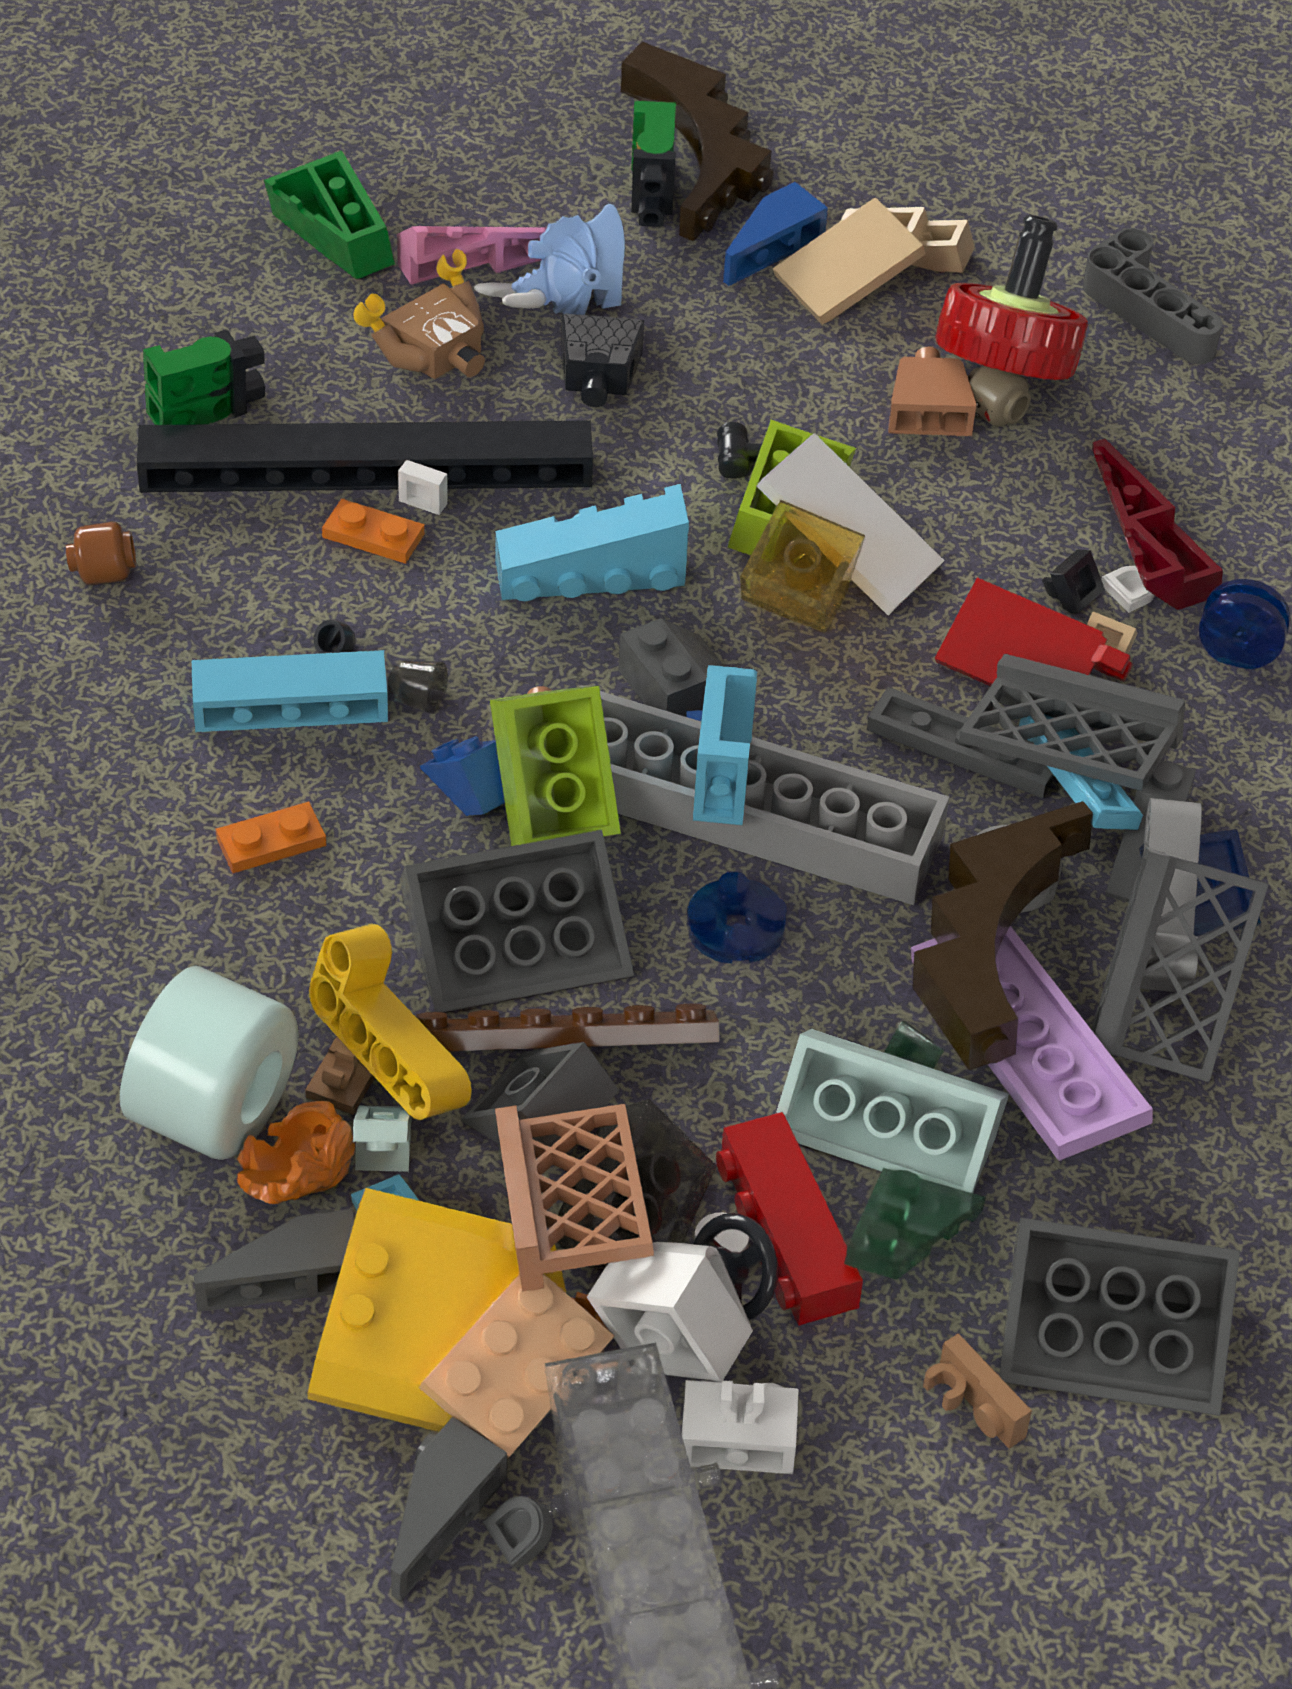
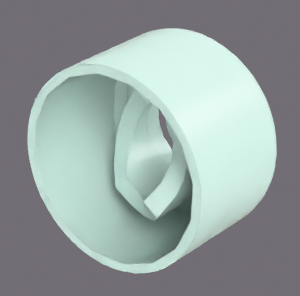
[120,966,298,1160]

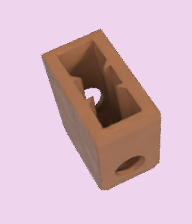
[888,347,976,436]

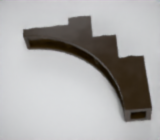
[620,42,774,242]

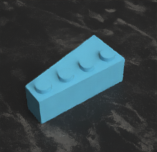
[495,484,689,601]

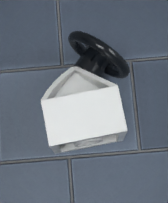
[587,1213,778,1382]

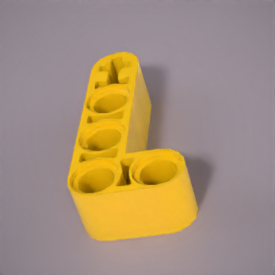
[309,924,472,1120]

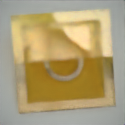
[740,499,865,633]

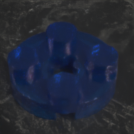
[686,871,787,964]

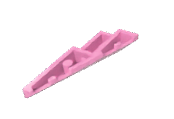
[397,226,547,285]

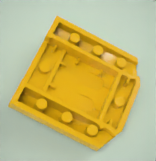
[307,1188,566,1432]

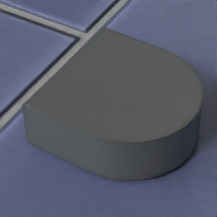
[483,1496,553,1569]

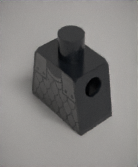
[561,313,644,407]

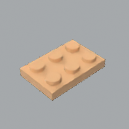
[419,1273,614,1460]

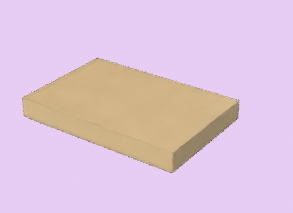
[773,197,926,324]

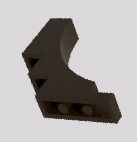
[912,801,1093,1070]

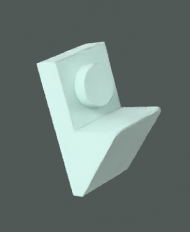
[353,1105,412,1172]

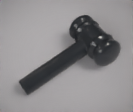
[717,422,762,479]

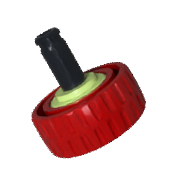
[936,214,1088,380]

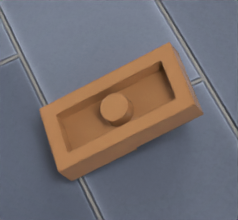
[305,1036,375,1115]
[923,1333,1032,1449]

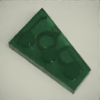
[844,1168,986,1280]

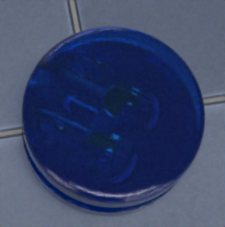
[1199,579,1291,669]

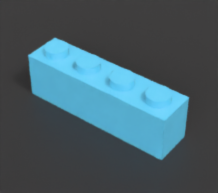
[191,650,388,732]

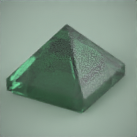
[884,1021,945,1069]

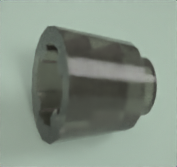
[388,661,448,714]

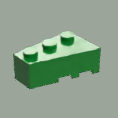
[264,150,395,279]

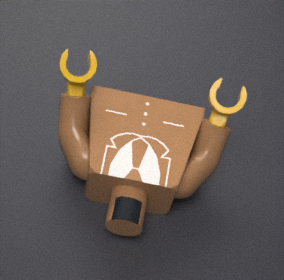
[353,249,485,379]

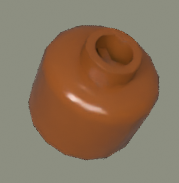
[66,521,137,585]

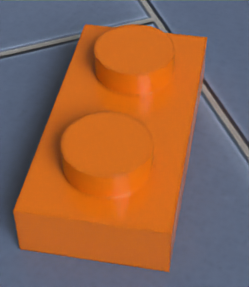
[322,499,425,564]
[216,802,326,873]

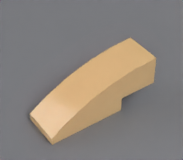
[841,207,975,273]

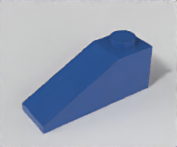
[723,182,828,286]

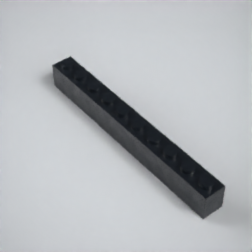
[137,420,593,493]

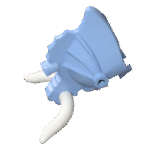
[474,203,625,315]

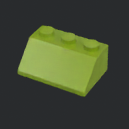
[490,686,621,846]

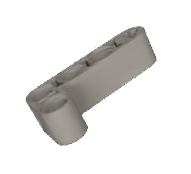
[1140,798,1202,992]

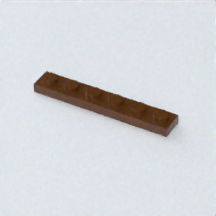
[416,1003,719,1051]

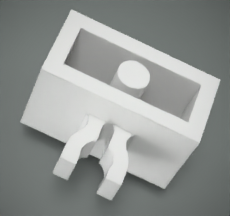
[680,1380,798,1474]

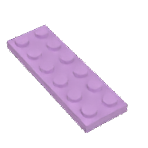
[911,926,1153,1161]

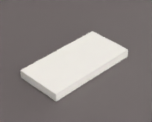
[757,433,945,616]

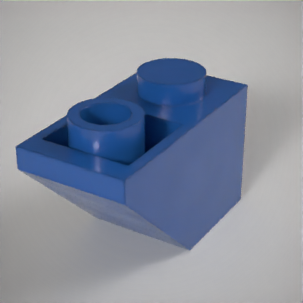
[420,736,505,816]

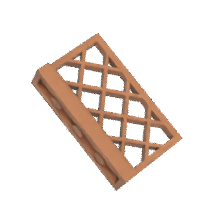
[495,1104,654,1292]

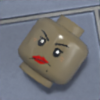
[968,366,1031,427]

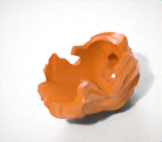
[237,1101,356,1204]

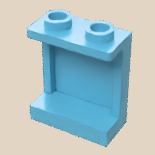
[693,665,757,825]

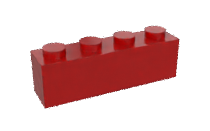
[716,1112,863,1326]

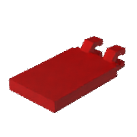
[935,577,1133,686]

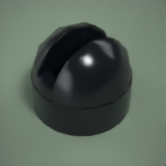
[314,620,356,654]

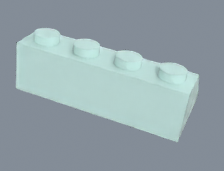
[776,1029,1009,1201]

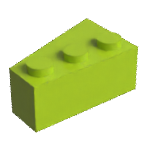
[727,420,856,562]

